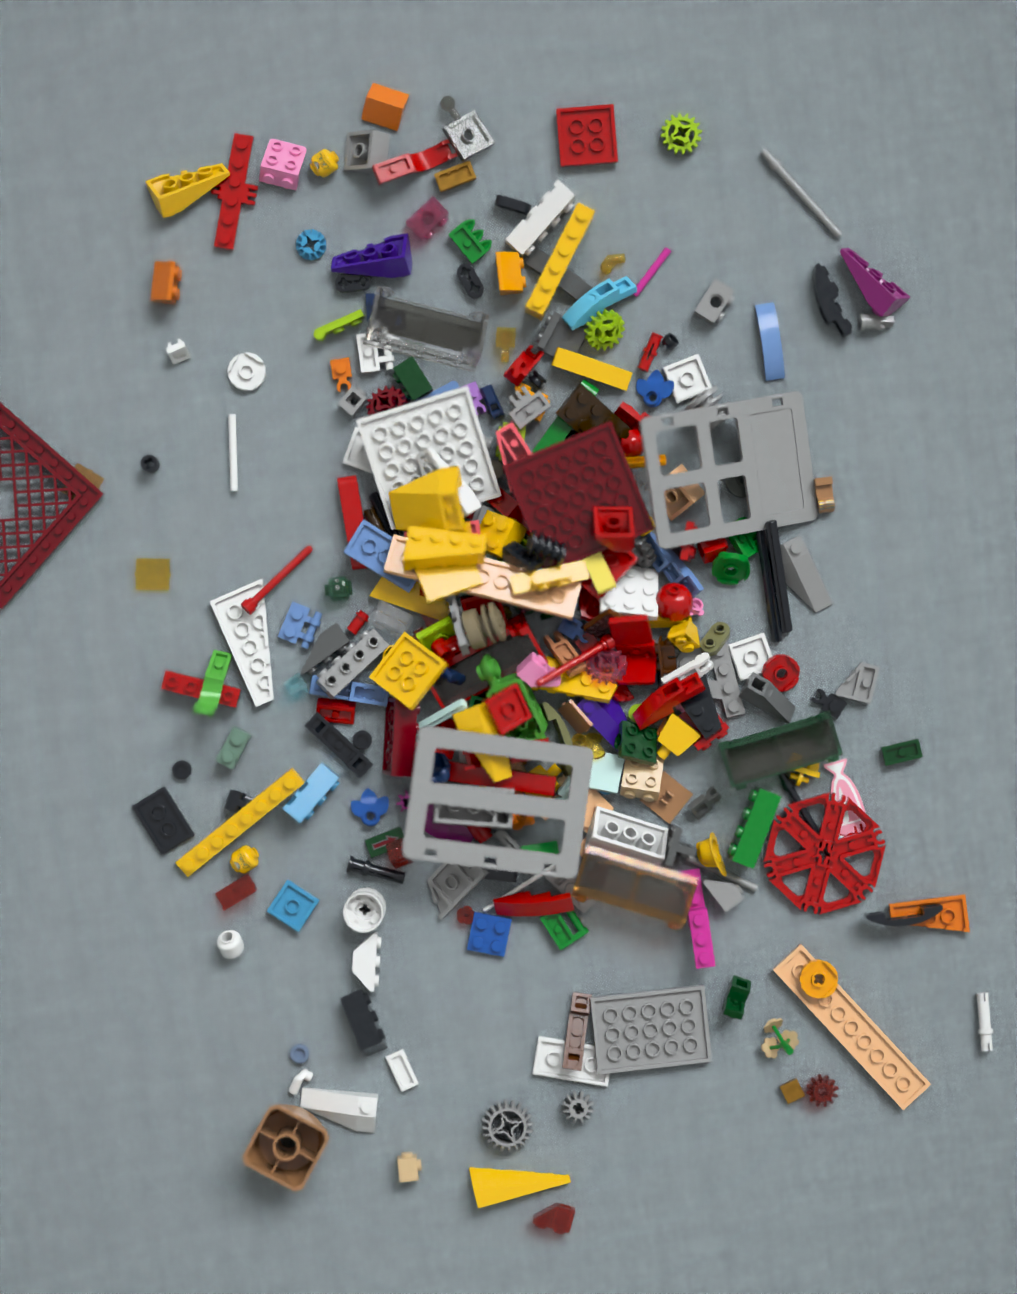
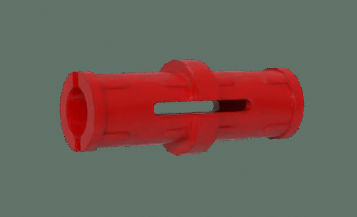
[637,332,663,372]

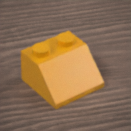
[496,252,526,296]

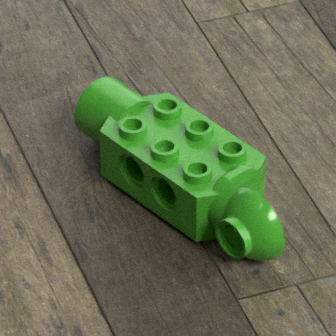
[476,653,548,761]

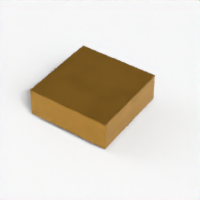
[779,1078,805,1104]

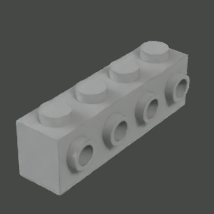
[316,629,389,700]

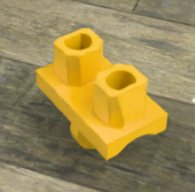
[784,753,820,787]

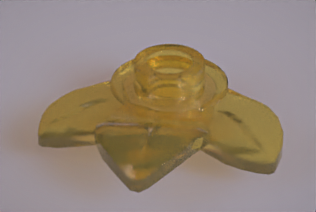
[571,733,605,759]

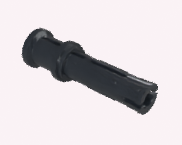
[346,855,406,884]

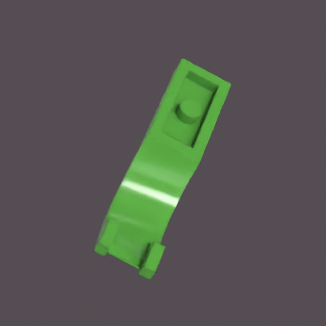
[193,650,232,717]

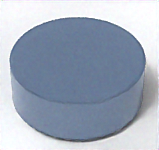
[290,1043,309,1064]

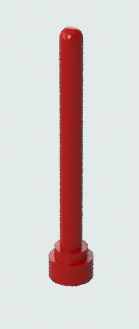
[240,546,313,615]
[535,634,615,687]

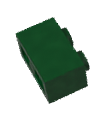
[392,356,433,402]

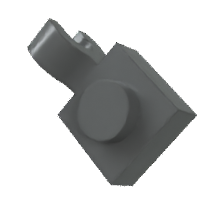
[687,786,722,820]

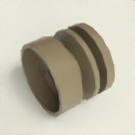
[462,602,507,650]

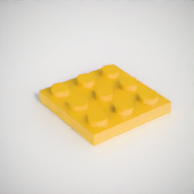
[369,631,448,711]

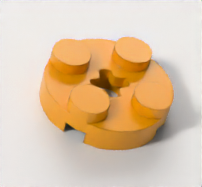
[799,959,838,998]

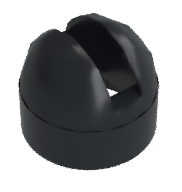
[662,333,679,350]

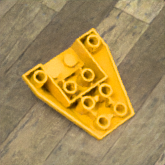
[388,466,472,533]

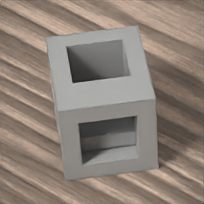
[337,386,368,419]

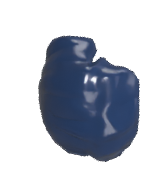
[431,753,451,784]

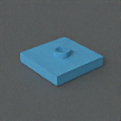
[266,879,319,932]

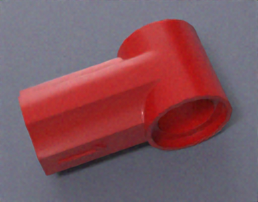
[430,632,469,663]

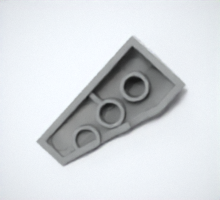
[780,535,833,613]

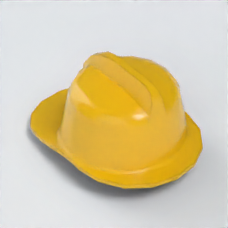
[696,832,727,877]

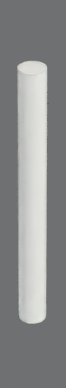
[228,414,238,491]

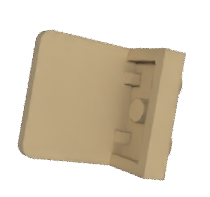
[620,756,664,802]

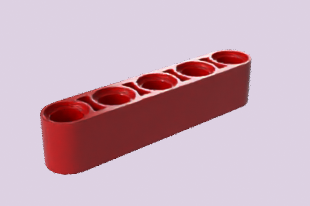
[337,475,367,571]

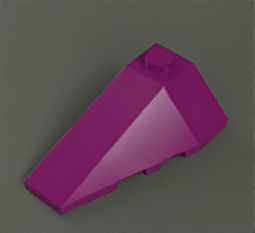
[840,248,911,317]

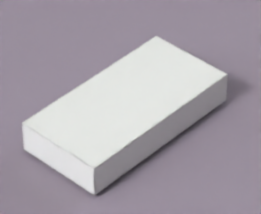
[386,1049,419,1092]

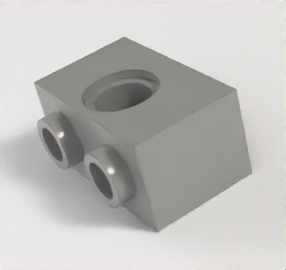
[693,279,735,325]

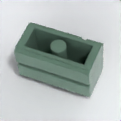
[215,726,252,770]

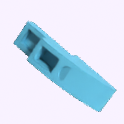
[562,276,637,330]

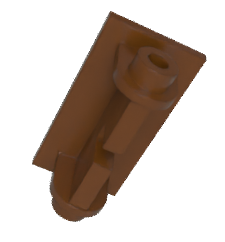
[655,636,677,678]

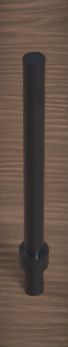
[775,767,829,856]

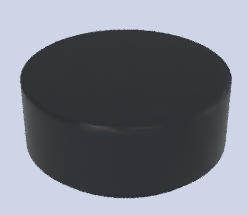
[353,730,372,750]
[172,760,192,779]

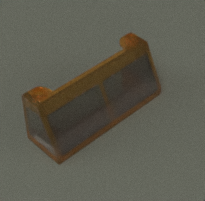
[571,844,699,930]

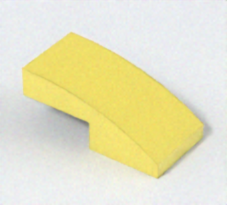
[583,552,617,594]

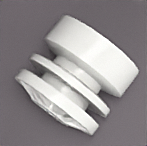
[343,887,386,933]

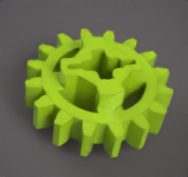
[660,112,702,156]
[584,309,625,351]

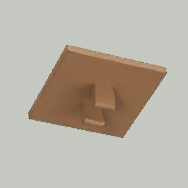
[640,771,693,824]

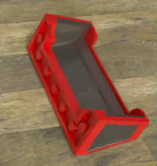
[430,612,548,709]

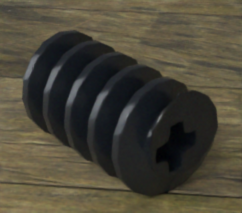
[525,530,569,567]

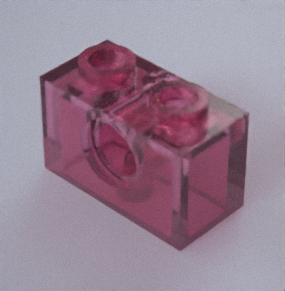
[405,196,449,242]

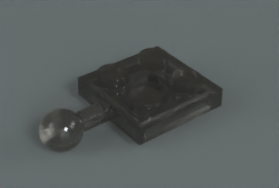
[440,96,495,162]

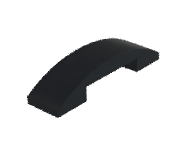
[304,712,373,778]
[863,904,943,926]

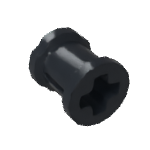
[141,455,160,473]

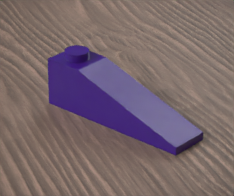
[331,233,412,278]
[576,697,628,751]

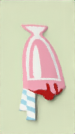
[823,758,866,861]

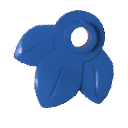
[636,370,674,408]
[351,788,389,826]

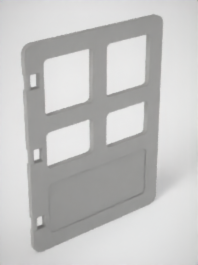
[640,391,818,549]

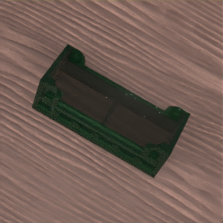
[716,710,843,791]

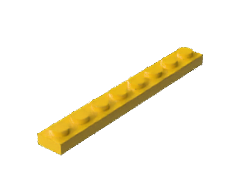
[175,767,305,877]

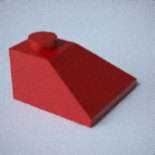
[593,506,635,552]

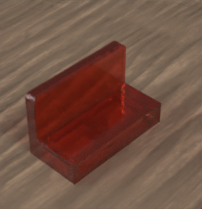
[215,873,258,911]

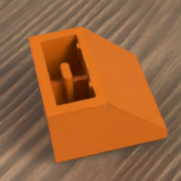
[150,261,183,305]

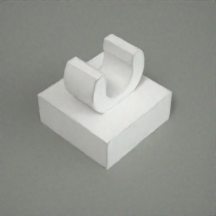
[166,338,191,365]

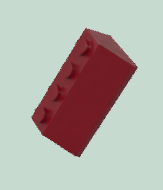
[382,697,420,777]

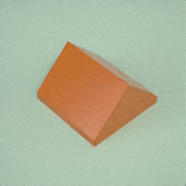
[361,83,409,132]

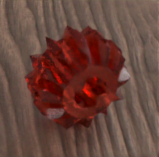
[806,1074,839,1107]

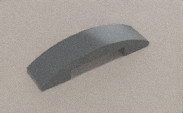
[525,248,592,301]

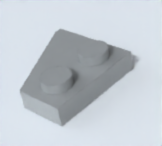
[834,662,880,704]

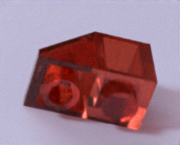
[532,1202,576,1234]

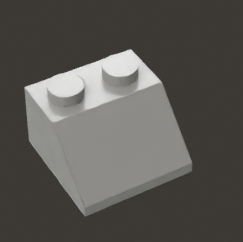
[344,130,390,174]

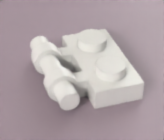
[356,331,395,373]

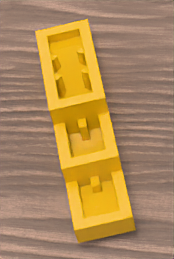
[551,347,632,391]

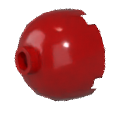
[656,582,693,621]

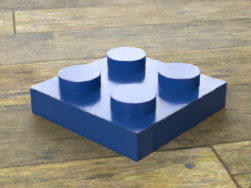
[467,911,512,957]

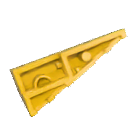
[469,1167,571,1208]

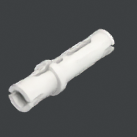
[976,992,993,1051]

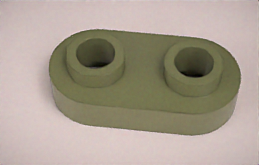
[700,622,730,656]

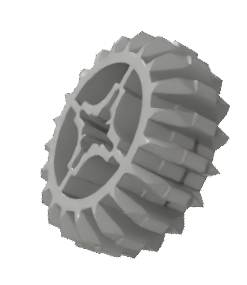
[482,1099,533,1152]

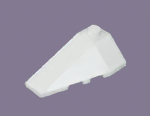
[300,1087,378,1133]

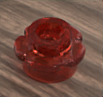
[457,906,475,925]

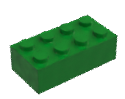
[727,786,781,869]

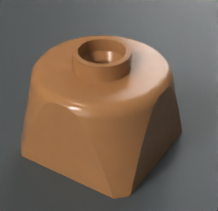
[242,1104,329,1191]

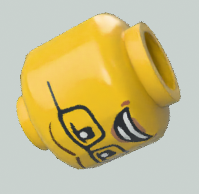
[310,149,339,178]
[230,845,259,874]

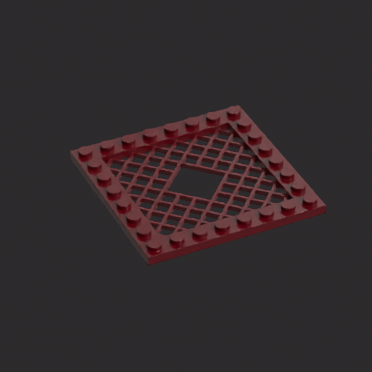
[0,402,105,609]

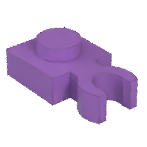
[459,381,486,416]

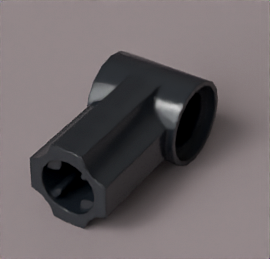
[224,789,253,812]

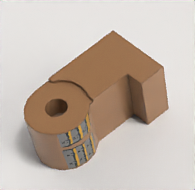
[814,476,835,514]

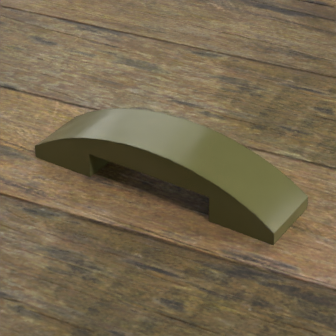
[539,702,573,776]

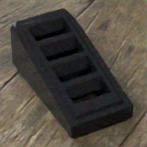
[502,541,544,572]

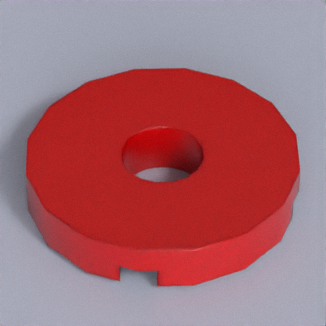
[762,654,800,692]

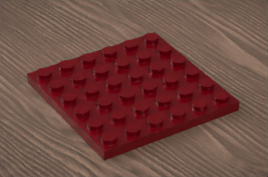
[503,421,654,568]

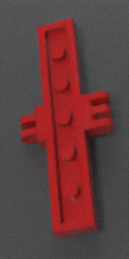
[210,133,258,251]

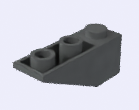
[301,622,350,676]
[739,672,796,724]

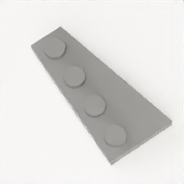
[447,593,471,656]

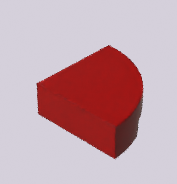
[612,685,634,702]

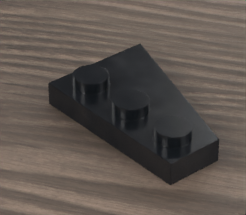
[680,674,722,741]

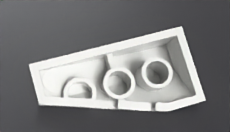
[416,446,482,518]

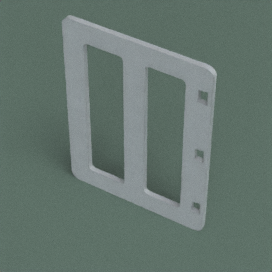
[402,726,593,878]

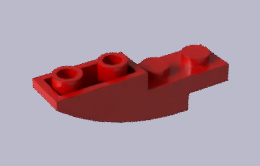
[632,672,706,730]

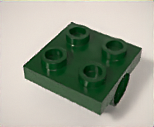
[614,720,657,766]

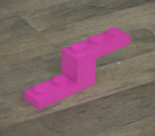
[680,868,715,969]

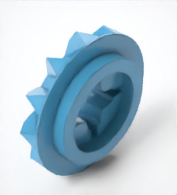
[296,229,326,260]

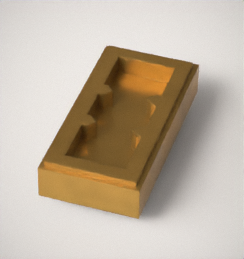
[434,160,476,193]

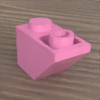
[516,652,561,687]

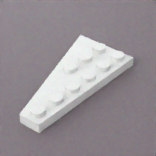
[210,578,274,707]

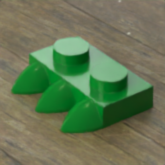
[448,219,492,265]
[728,517,759,558]

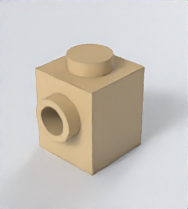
[397,1151,422,1182]

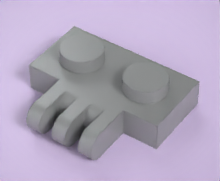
[508,386,551,429]

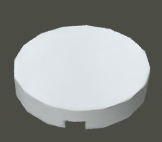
[228,352,266,391]

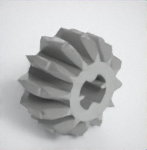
[562,1091,594,1124]

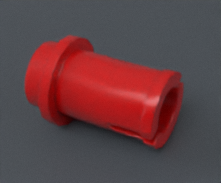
[346,610,370,635]

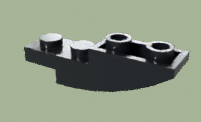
[813,263,852,338]

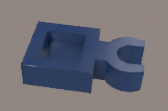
[557,618,592,644]

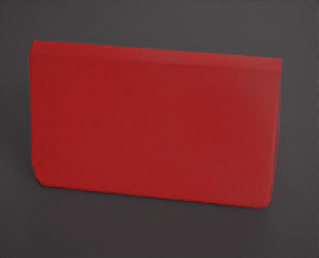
[316,697,356,725]

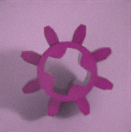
[396,790,410,812]

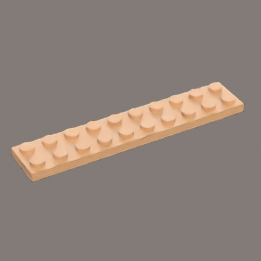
[384,535,582,620]
[773,943,931,1110]

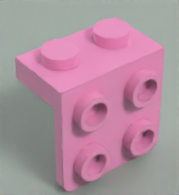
[259,139,307,190]

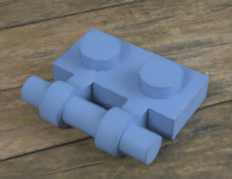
[278,601,322,649]

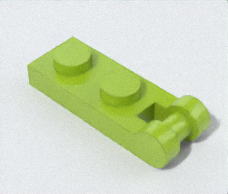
[313,309,365,342]

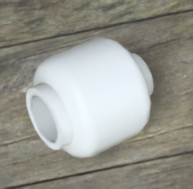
[217,930,244,959]

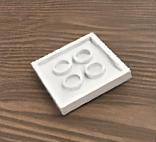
[599,566,658,621]

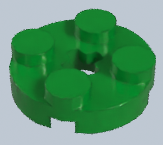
[712,551,750,585]

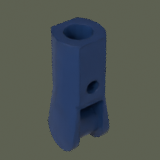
[480,384,505,421]
[440,667,466,686]

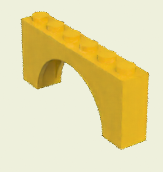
[525,202,595,321]

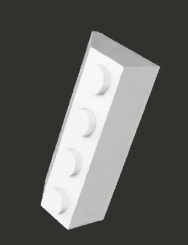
[585,806,668,871]

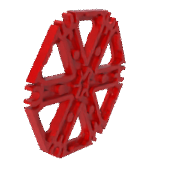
[763,792,886,915]

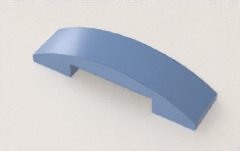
[755,302,785,381]

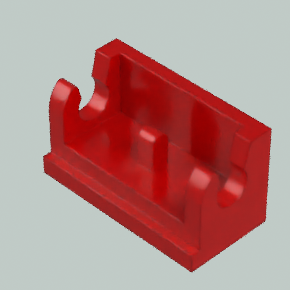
[503,345,545,387]

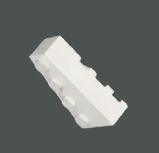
[505,180,575,257]

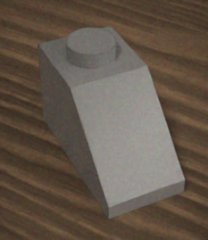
[701,878,744,912]

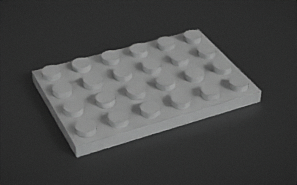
[590,985,712,1075]

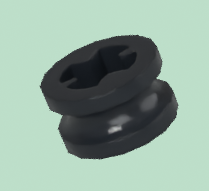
[528,371,547,389]

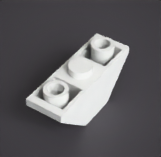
[352,932,381,992]

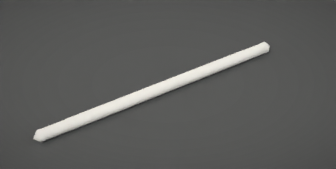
[482,865,555,912]

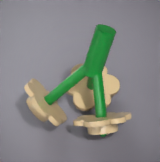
[761,1018,799,1058]

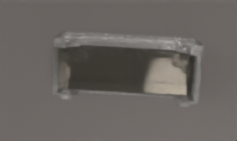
[363,286,489,372]

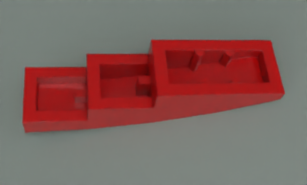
[493,890,574,917]

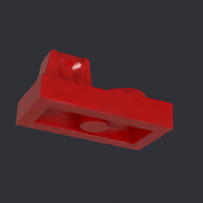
[614,401,650,431]

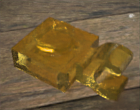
[496,327,516,362]

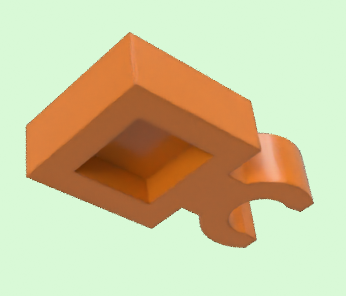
[330,357,352,393]

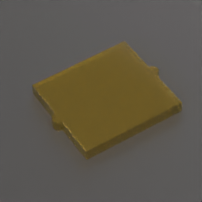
[134,558,172,590]

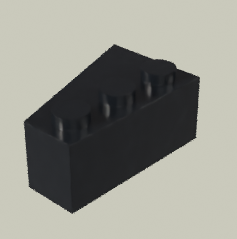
[340,989,388,1056]

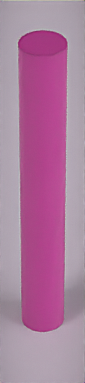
[632,247,672,297]

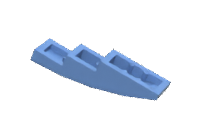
[643,532,704,598]
[309,675,389,707]

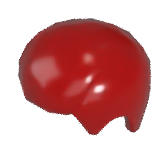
[620,429,643,457]

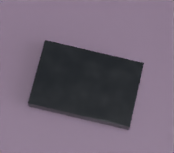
[132,786,195,855]

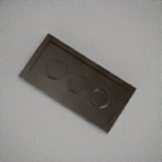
[555,384,632,443]

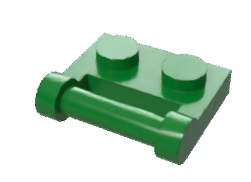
[540,911,589,950]

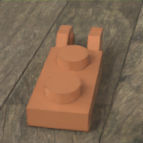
[543,631,587,678]

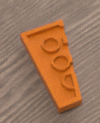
[888,894,970,932]

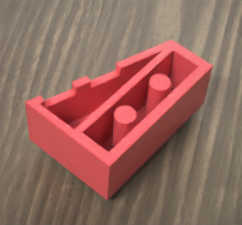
[496,422,532,492]

